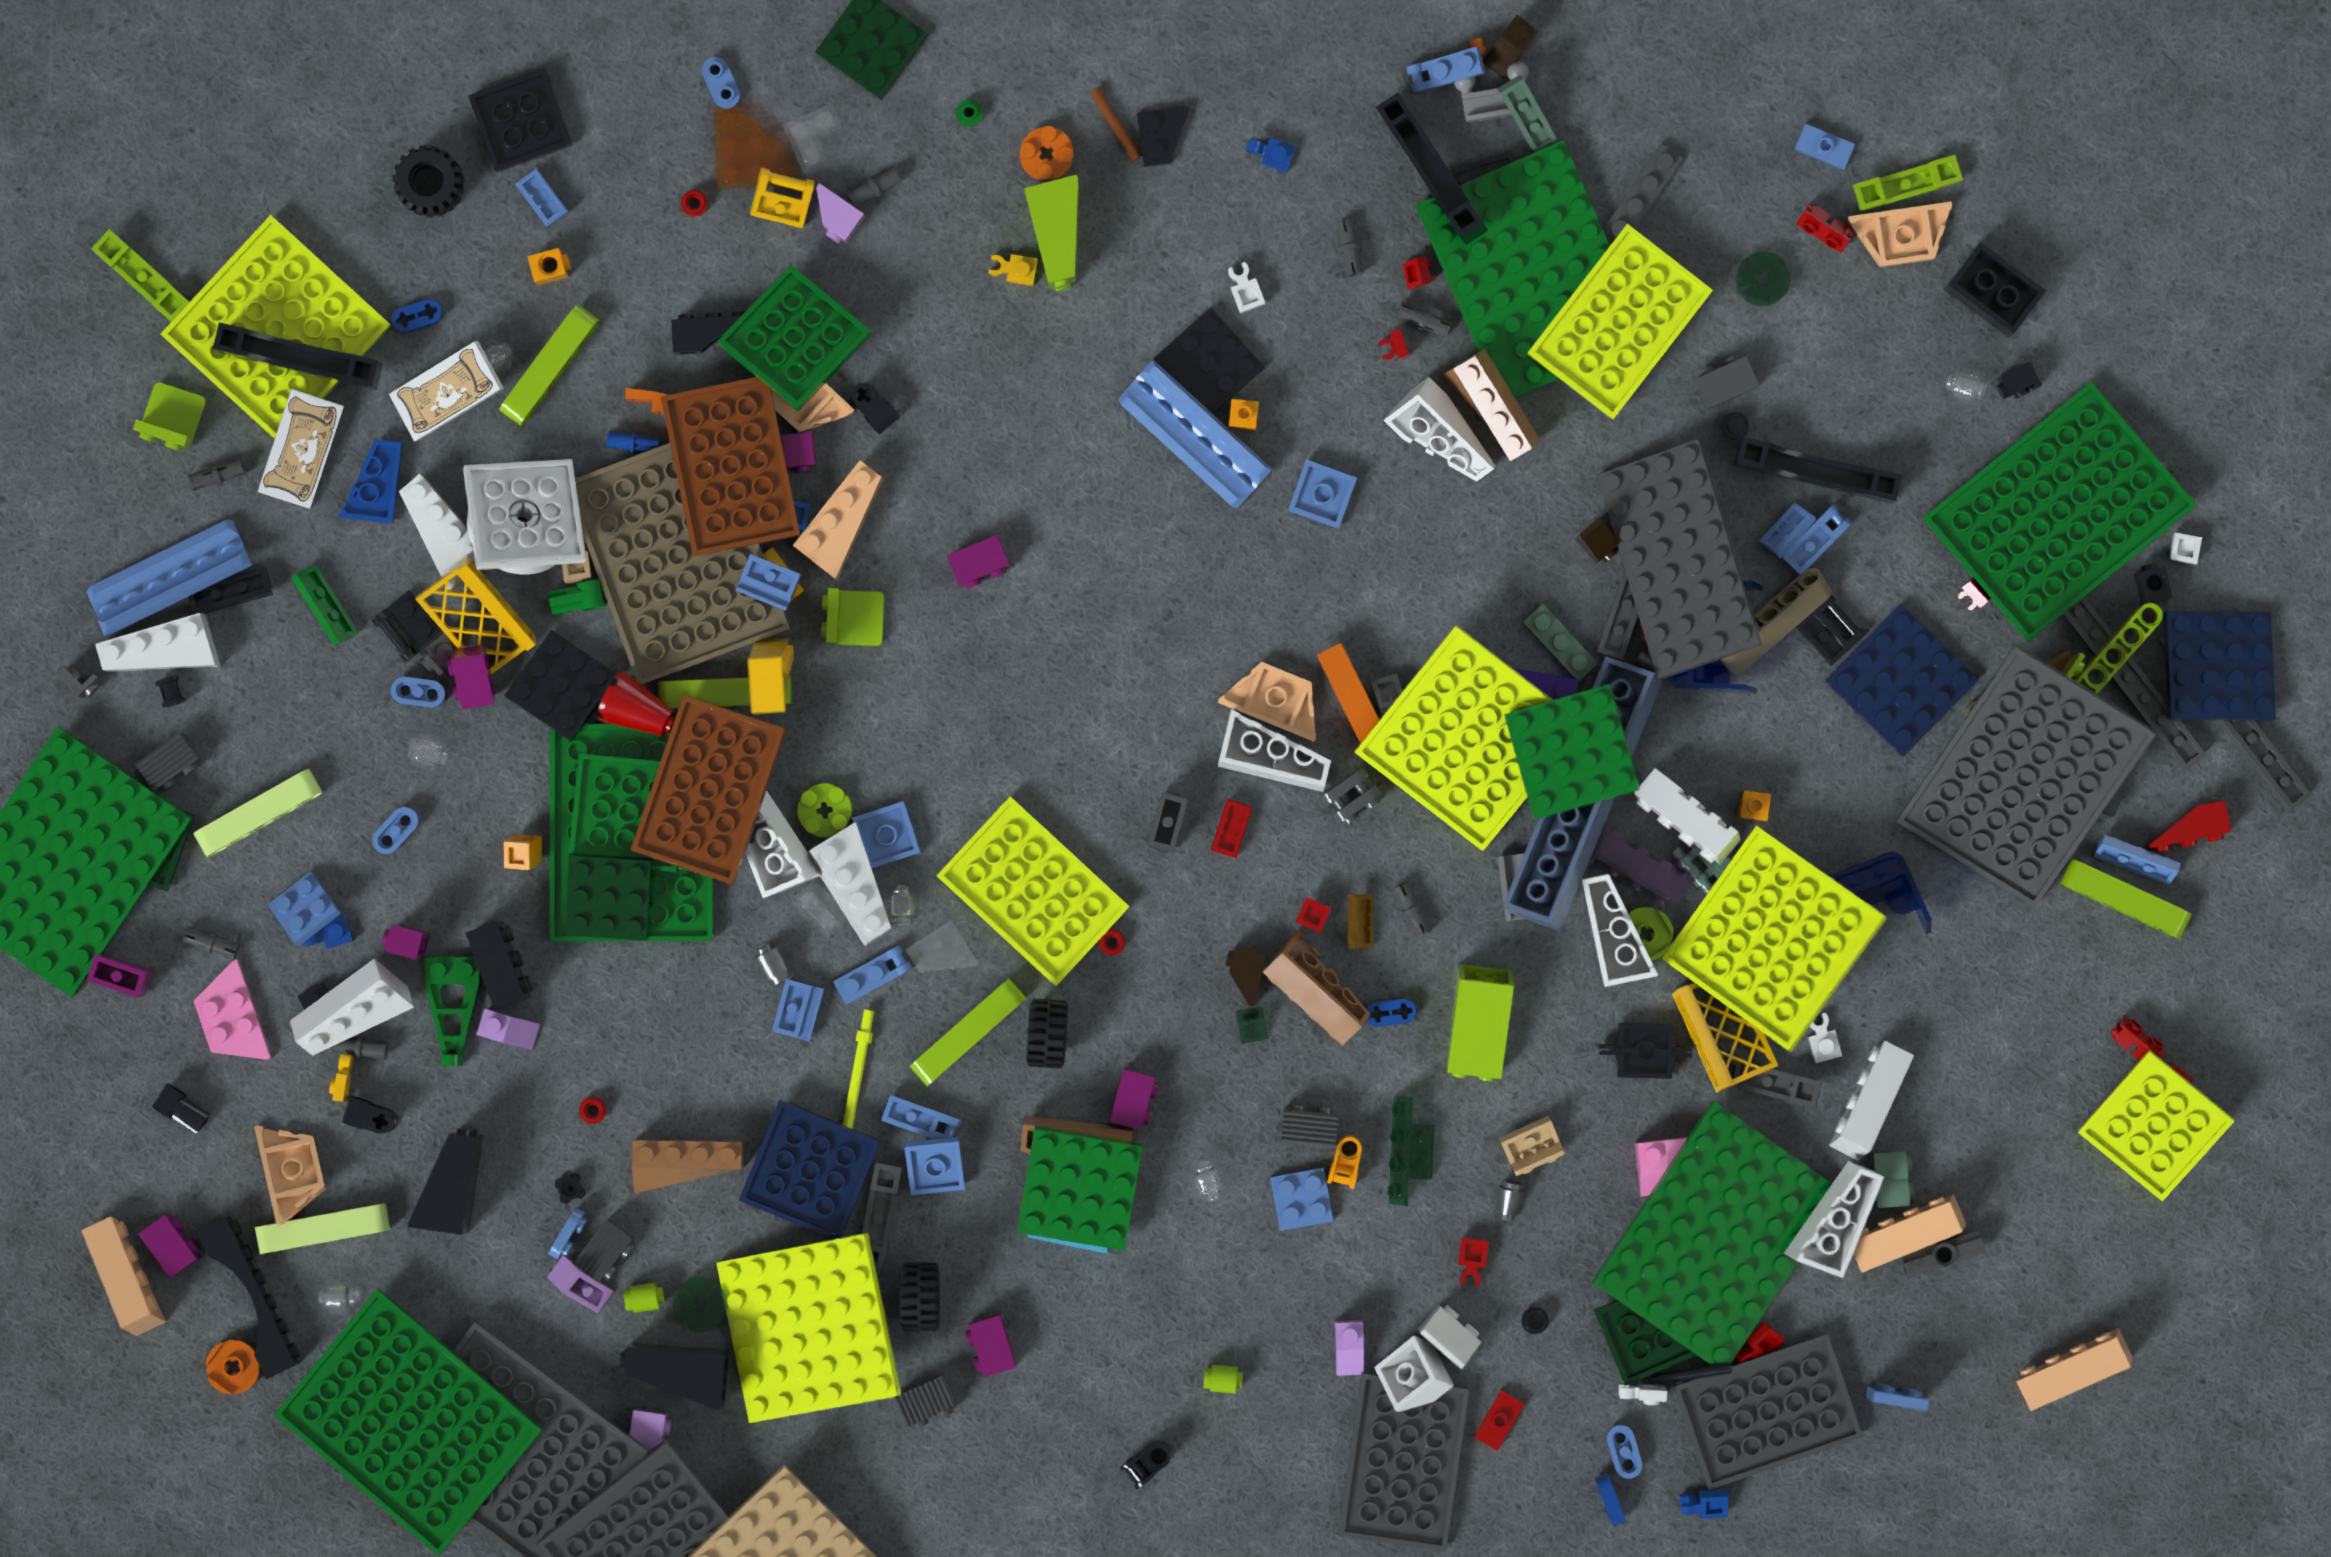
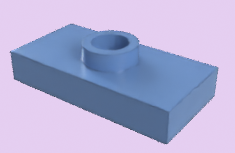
[1794,123,1855,170]
[515,168,569,228]
[1759,502,1816,559]

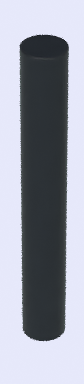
[1651,1363,1733,1385]

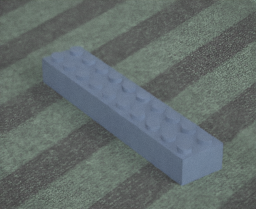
[1503,657,1663,931]

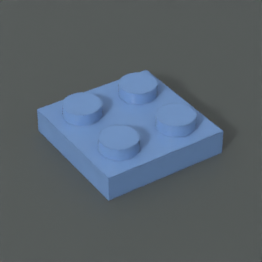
[1288,459,1357,529]
[852,801,921,869]
[268,871,341,947]
[904,1136,965,1195]
[1270,1167,1333,1231]
[1866,1383,1929,1411]

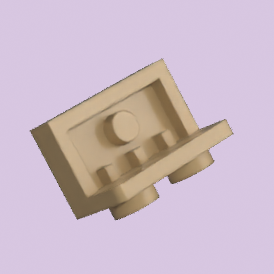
[1499,1116,1565,1175]

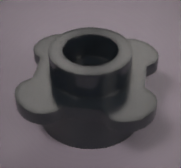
[555,1173,586,1204]

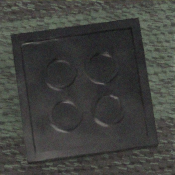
[468,68,573,173]
[1150,307,1265,414]
[504,630,617,743]

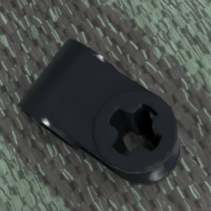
[852,383,900,435]
[342,1096,398,1134]
[1120,1441,1172,1490]

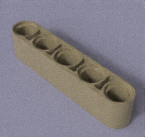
[1720,568,1832,675]

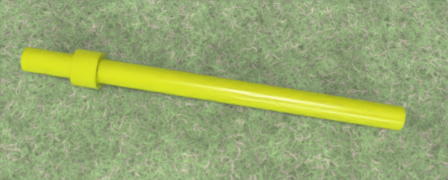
[842,1009,875,1129]

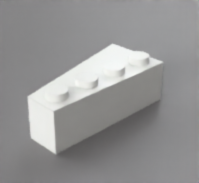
[1218,709,1331,792]
[1634,768,1741,865]
[1784,1161,1884,1278]

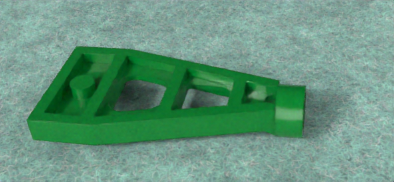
[425,957,481,1066]

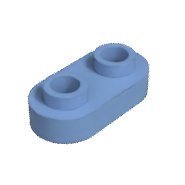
[702,57,741,110]
[391,677,446,708]
[372,807,420,854]
[548,1207,587,1260]
[1606,1424,1642,1479]

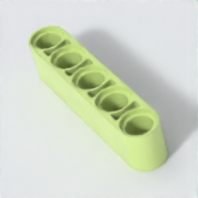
[193,769,323,858]
[255,1203,391,1254]

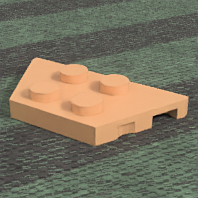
[1847,201,1952,267]
[771,384,855,433]
[1218,662,1316,742]
[254,1126,326,1227]

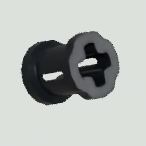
[155,675,186,708]

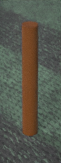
[1091,87,1141,162]

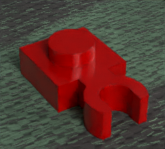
[1458,1237,1489,1286]
[1736,1322,1785,1363]

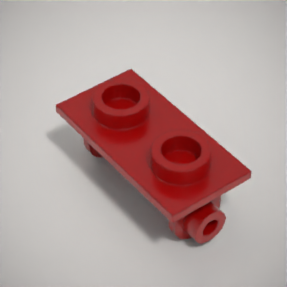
[1796,204,1854,253]
[2110,1015,2165,1061]

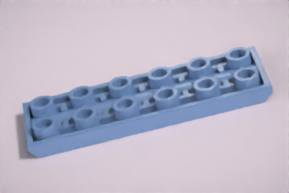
[1118,360,1273,509]
[87,520,252,637]

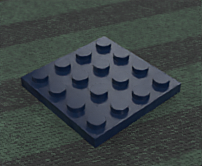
[1824,604,1979,757]
[2163,611,2276,721]
[739,1099,881,1240]

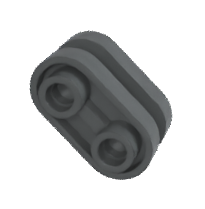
[1319,767,1382,826]

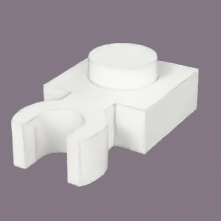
[1228,262,1265,314]
[1808,1013,1842,1063]
[1618,1383,1667,1405]

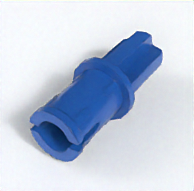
[606,430,662,453]

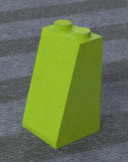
[1024,175,1079,292]
[1447,964,1514,1081]

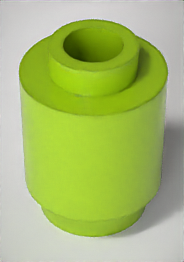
[624,1282,665,1313]
[1203,1364,1243,1394]

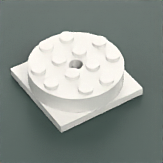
[463,459,586,575]

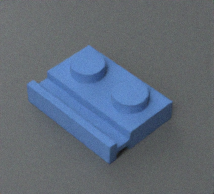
[736,554,802,611]
[772,979,825,1042]

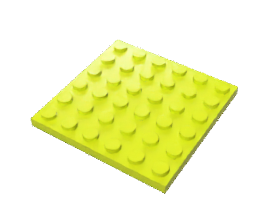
[161,215,392,439]
[1355,625,1553,851]
[1662,826,1887,1052]
[716,1233,901,1423]

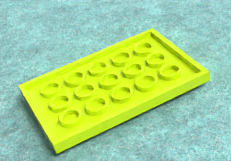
[1527,224,1713,420]
[937,796,1130,986]

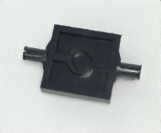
[1599,1023,1692,1079]

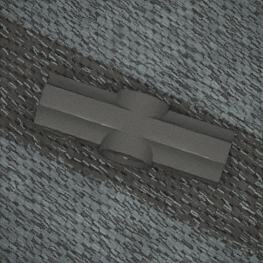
[1900,1230,1986,1278]

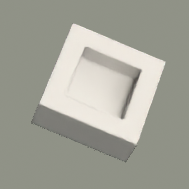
[2169,532,2202,565]

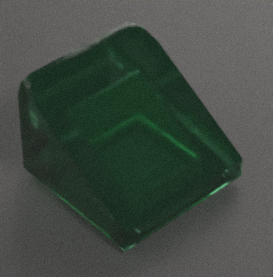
[1236,1007,1268,1044]

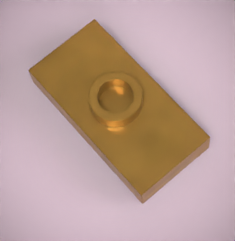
[1348,894,1373,949]

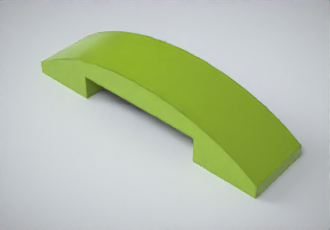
[1853,155,1963,211]
[91,229,189,322]

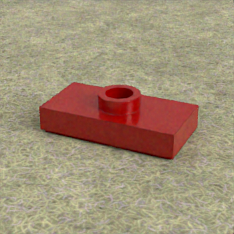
[1211,799,1253,859]
[1473,1390,1525,1451]

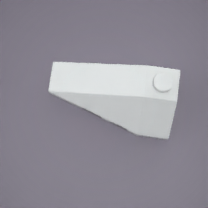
[1384,376,1495,482]

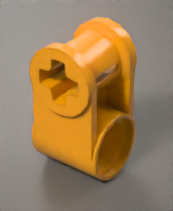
[1327,1135,1362,1189]

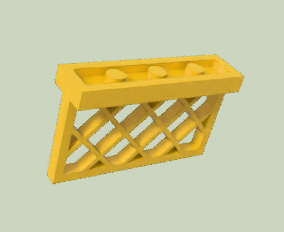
[416,555,536,675]
[1672,983,1778,1093]

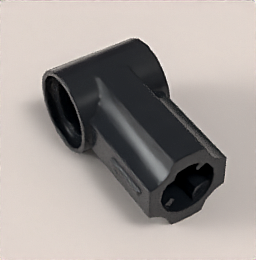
[152,1083,211,1134]

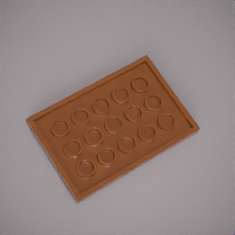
[661,377,801,557]
[631,695,787,885]

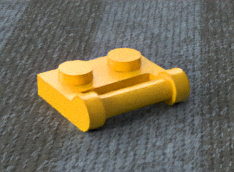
[749,167,814,228]

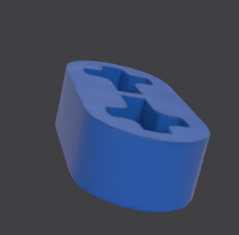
[392,299,443,333]
[1366,999,1416,1026]
[1595,1474,1626,1527]

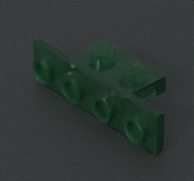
[1388,1095,1435,1206]

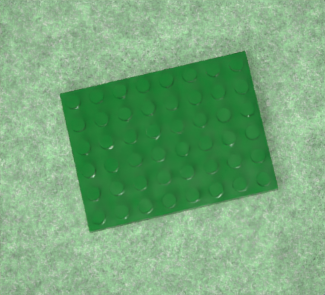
[1414,140,1610,398]
[1922,382,2197,643]
[549,724,713,942]
[0,726,194,998]
[1591,1101,1832,1365]
[274,1288,544,1556]

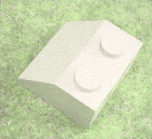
[1418,1305,1481,1369]
[1374,1336,1454,1412]

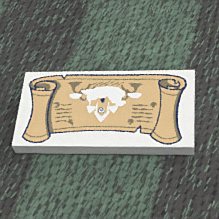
[389,341,504,442]
[258,388,344,509]

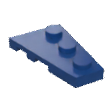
[339,440,403,524]

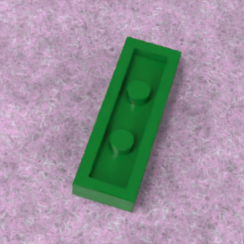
[291,564,359,646]

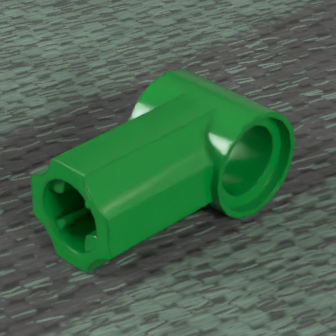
[548,579,605,615]

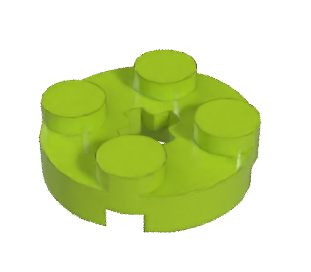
[797,783,852,838]
[1628,907,1673,961]

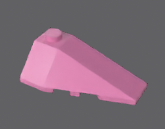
[1635,1137,1687,1197]

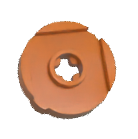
[1020,126,1074,181]
[206,1339,261,1394]

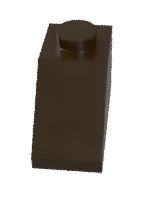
[1483,15,1538,78]
[1575,517,1619,563]
[1225,946,1267,1007]

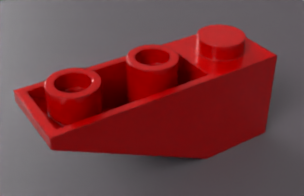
[2146,800,2231,853]

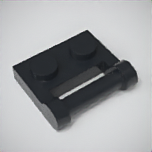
[371,590,442,663]
[1796,594,1867,666]

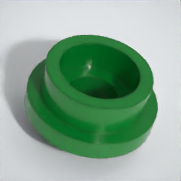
[956,100,983,127]

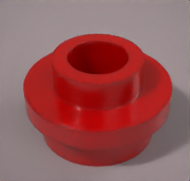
[681,190,708,217]
[1098,929,1125,956]
[579,1097,607,1124]

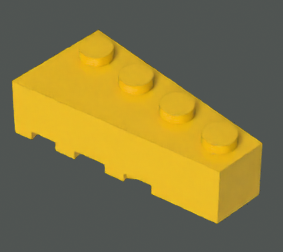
[748,637,794,713]

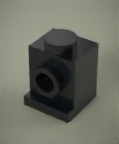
[1996,362,2042,399]

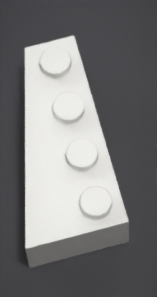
[399,474,481,591]
[95,613,221,672]
[745,790,822,898]
[808,822,891,946]
[1582,873,1658,987]
[290,958,414,1056]
[1829,1041,1914,1160]

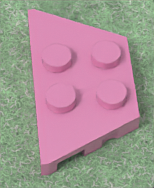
[194,959,272,1060]

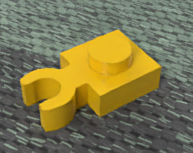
[989,254,1038,286]
[329,1054,354,1102]

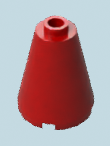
[598,672,675,736]

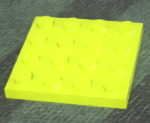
[2078,1050,2234,1202]

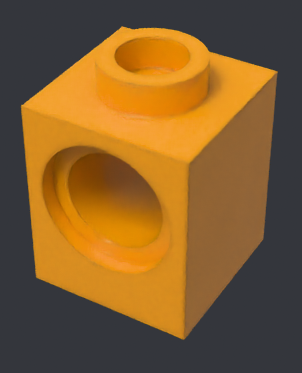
[527,248,571,286]
[1229,399,1259,432]
[1737,791,1771,822]
[504,834,542,870]

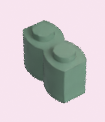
[1870,1150,1914,1208]

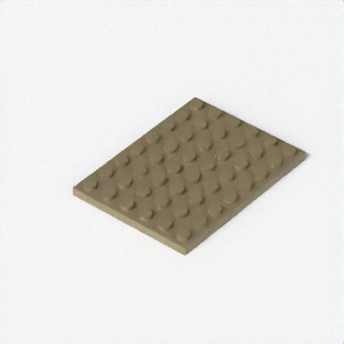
[575,443,791,685]

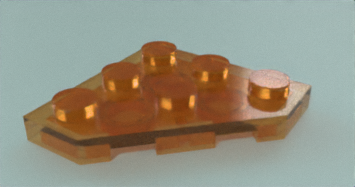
[713,107,798,190]

